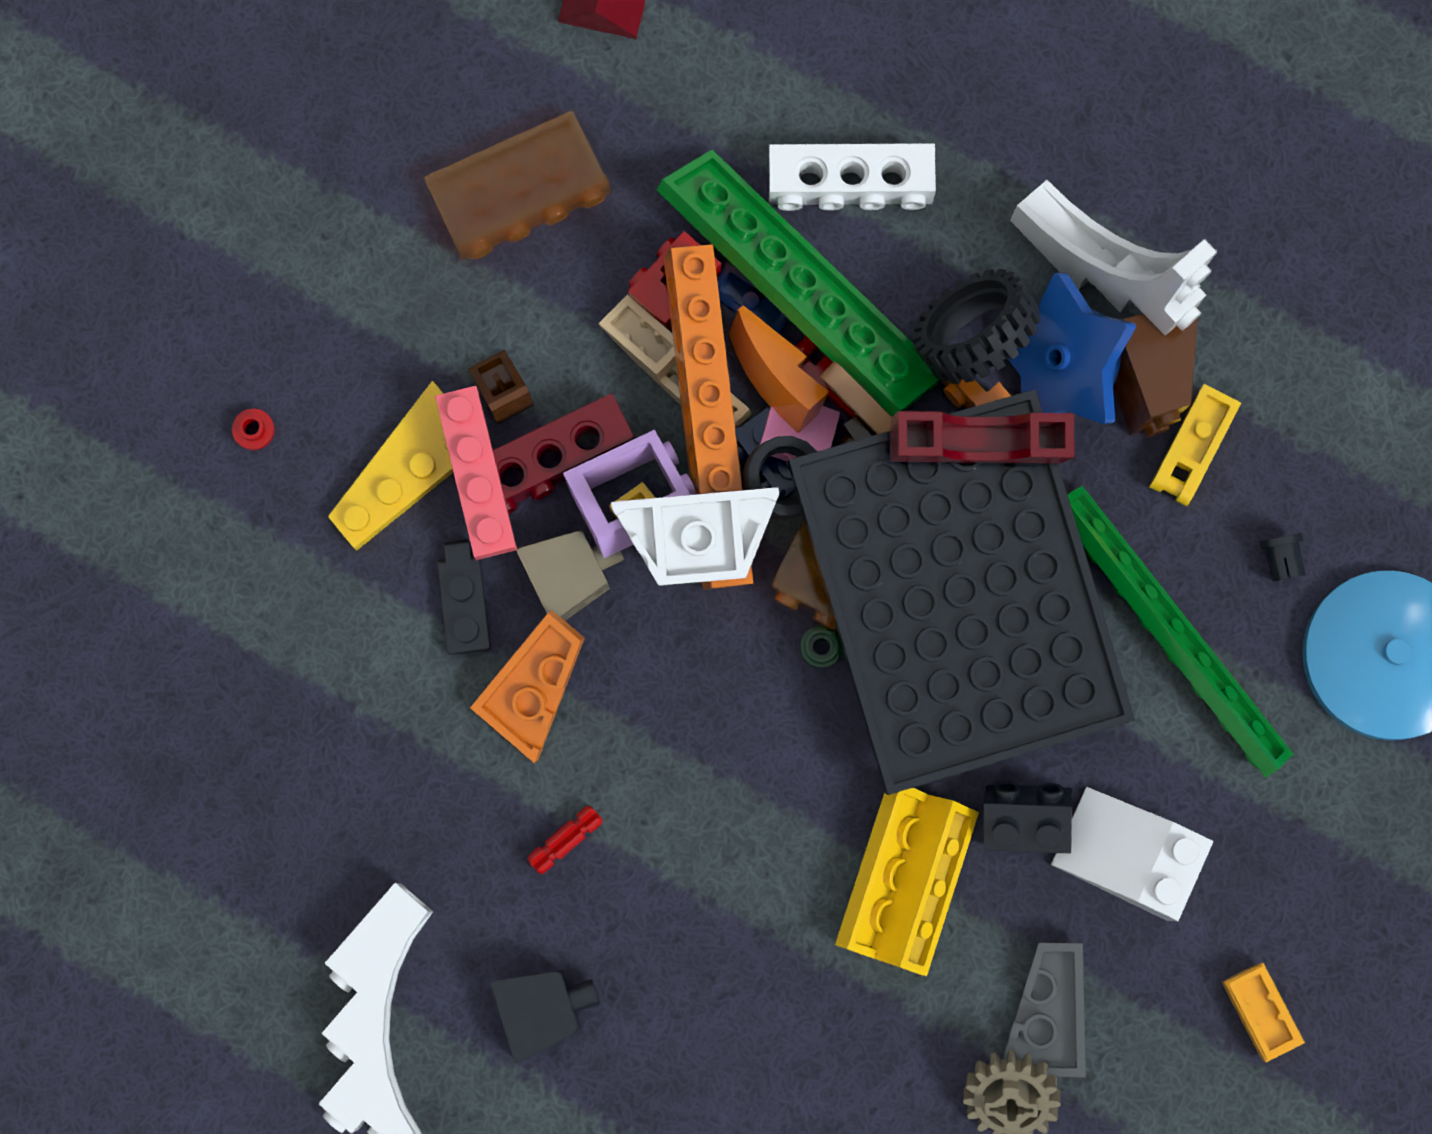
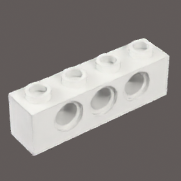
[769,144,936,211]

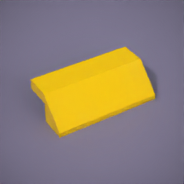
[835,788,979,977]

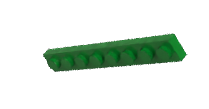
[1067,486,1294,778]

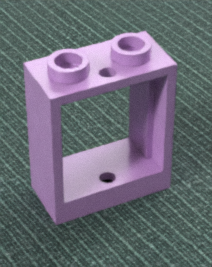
[563,430,697,558]

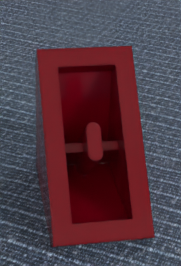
[558,0,646,39]

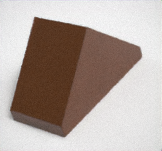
[468,350,534,424]

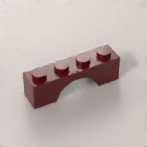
[890,411,1074,463]

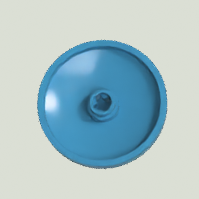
[1302,571,1432,740]

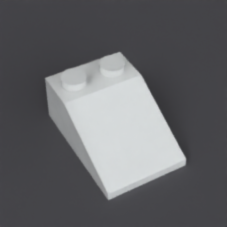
[1050,787,1214,921]

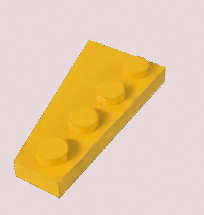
[328,381,453,551]

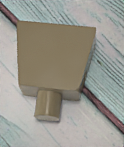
[516,531,624,621]

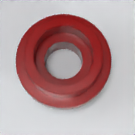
[232,409,275,450]

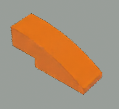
[728,305,829,433]

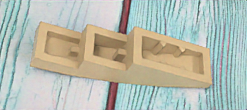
[599,295,751,427]

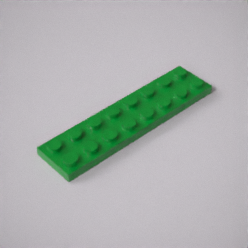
[657,150,941,417]

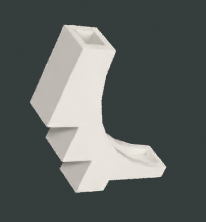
[1010,180,1217,336]
[319,883,433,1134]

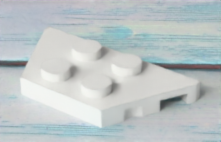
[611,487,779,586]

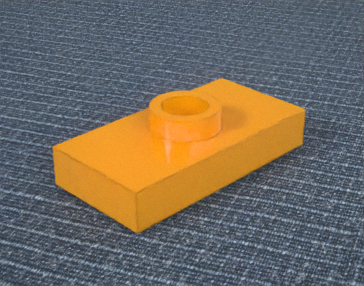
[1222,963,1305,1062]

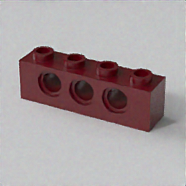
[493,393,635,515]

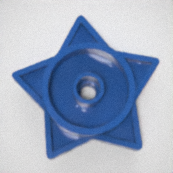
[1007,273,1136,424]

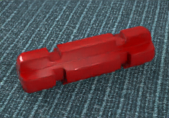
[527,805,603,874]

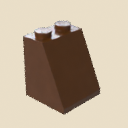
[1113,305,1199,438]

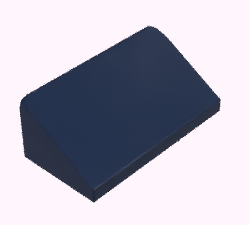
[717,260,789,334]

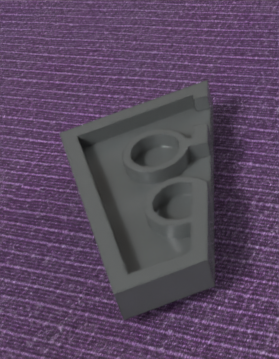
[1002,943,1086,1077]

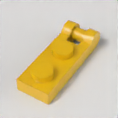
[1149,384,1241,507]

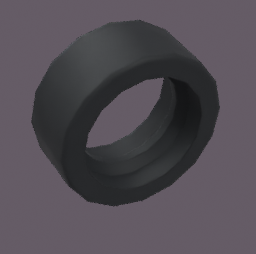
[741,436,818,519]

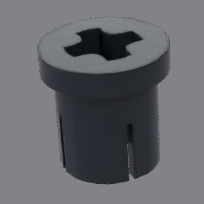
[1259,533,1306,582]

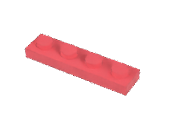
[435,386,517,560]

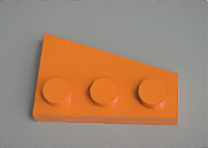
[470,610,585,763]

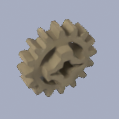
[963,1050,1060,1134]

